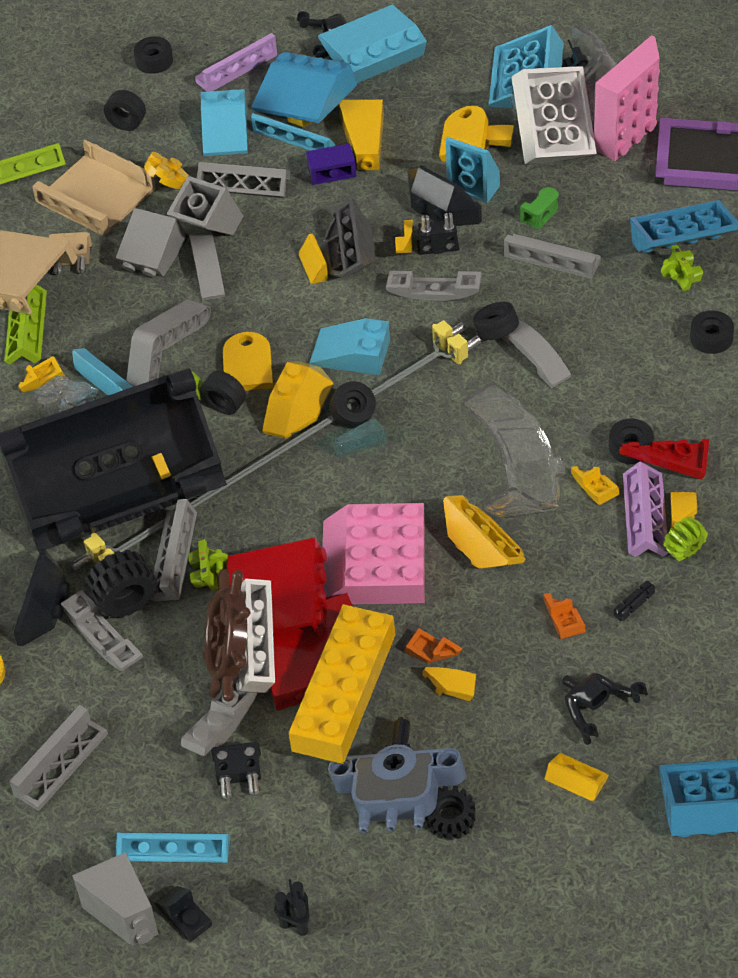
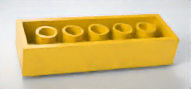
[289,604,396,764]

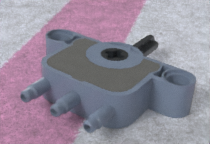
[328,717,466,833]

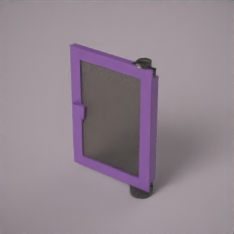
[648,118,738,190]

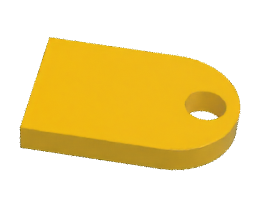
[439,106,489,162]
[223,332,273,391]

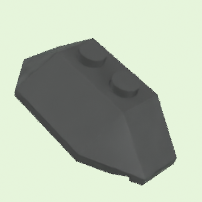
[324,198,376,277]

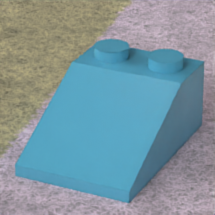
[201,89,248,156]
[446,137,500,203]
[309,318,390,375]

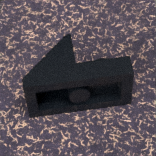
[155,886,212,942]

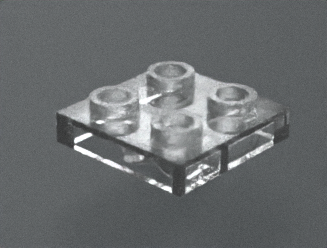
[32,376,99,416]

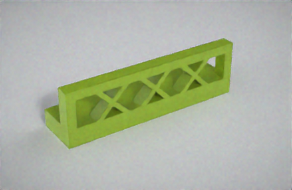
[0,143,66,184]
[4,284,47,364]

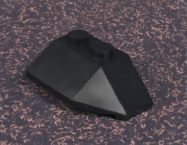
[407,165,482,226]
[13,549,70,646]

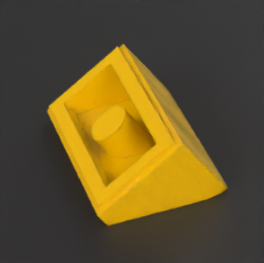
[299,234,328,284]
[545,753,609,801]

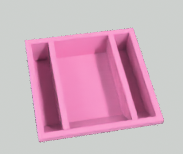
[594,35,660,161]
[322,503,425,604]

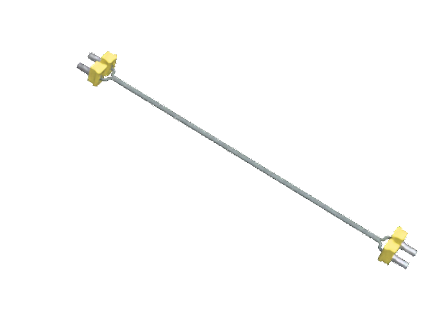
[71,320,481,583]

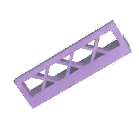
[195,33,277,92]
[623,461,669,557]

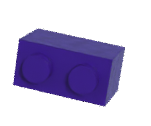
[306,143,356,185]

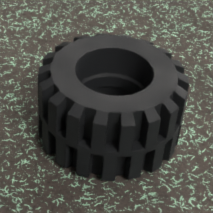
[85,550,158,619]

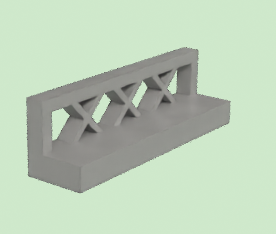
[197,162,290,197]
[504,234,601,279]
[150,499,197,602]
[9,705,108,811]

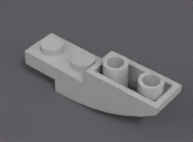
[181,674,259,756]

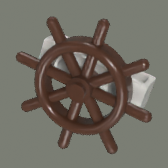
[203,569,275,702]

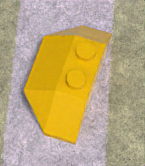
[262,361,334,439]
[443,495,525,569]

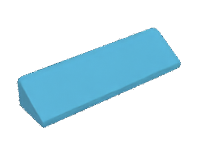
[251,113,336,150]
[72,348,133,395]
[116,833,230,863]

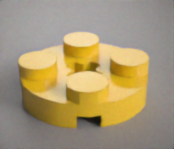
[144,152,189,189]

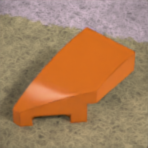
[544,593,586,639]
[404,628,462,663]

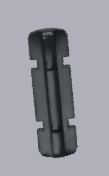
[613,581,655,621]

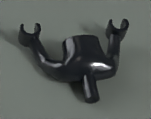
[297,11,347,59]
[562,673,648,745]

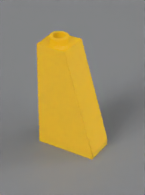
[339,100,384,170]

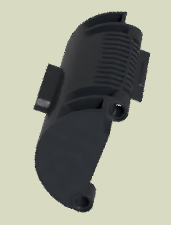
[0,367,227,552]

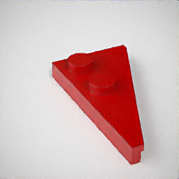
[619,439,710,480]

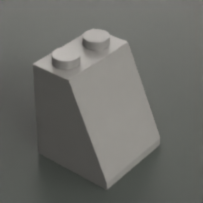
[167,176,244,235]
[116,208,189,278]
[72,852,158,946]

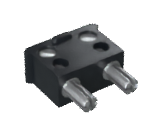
[417,213,460,255]
[211,741,261,798]

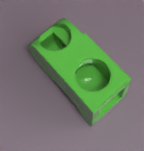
[520,187,559,230]

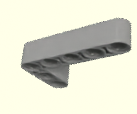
[126,299,211,387]

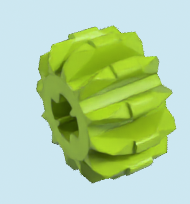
[663,517,708,561]

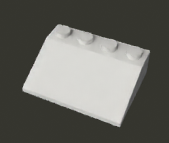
[512,66,596,164]

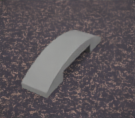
[189,230,225,301]
[386,271,482,301]
[502,320,571,388]
[61,590,143,672]

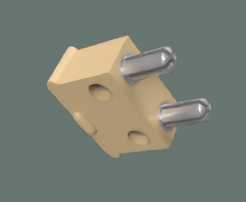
[49,232,92,274]

